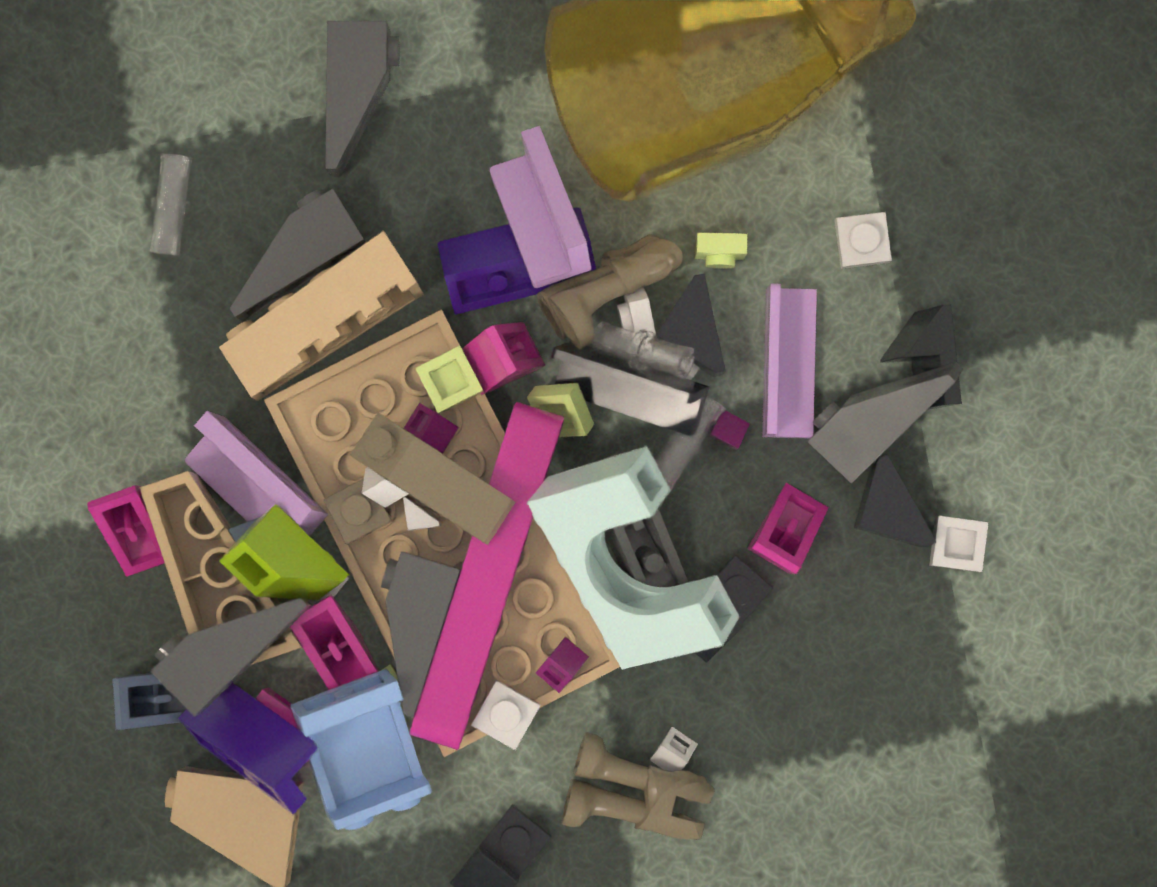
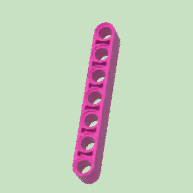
[410,402,565,750]

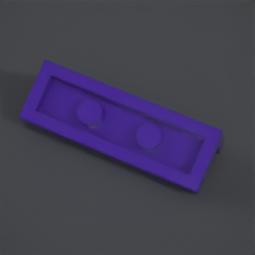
[438,207,596,315]
[178,683,318,814]

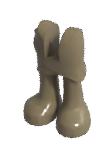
[537,234,683,350]
[561,732,715,840]

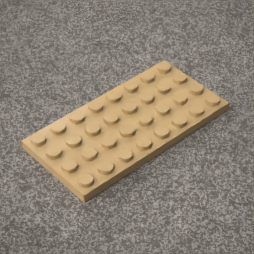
[264,309,620,757]

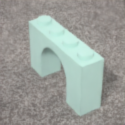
[527,446,740,669]

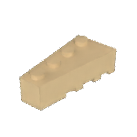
[219,231,424,401]
[140,471,302,665]

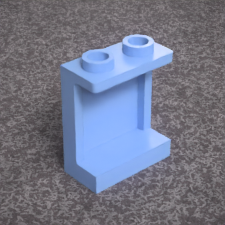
[290,669,432,830]

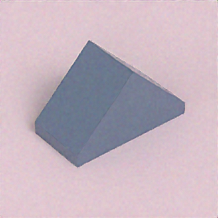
[113,673,186,730]

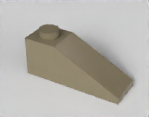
[350,412,516,545]

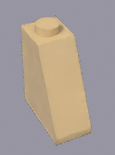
[165,767,304,887]

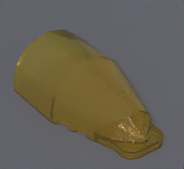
[544,0,916,202]

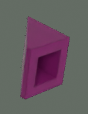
[403,403,459,454]
[709,409,750,450]
[535,637,589,693]

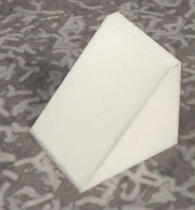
[362,467,408,508]
[403,496,441,531]
[650,727,698,772]

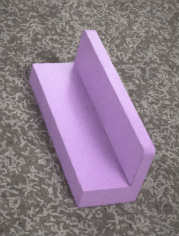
[490,126,591,288]
[762,283,817,438]
[185,411,328,536]

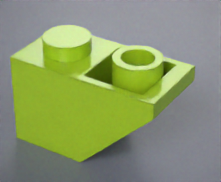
[219,504,349,600]

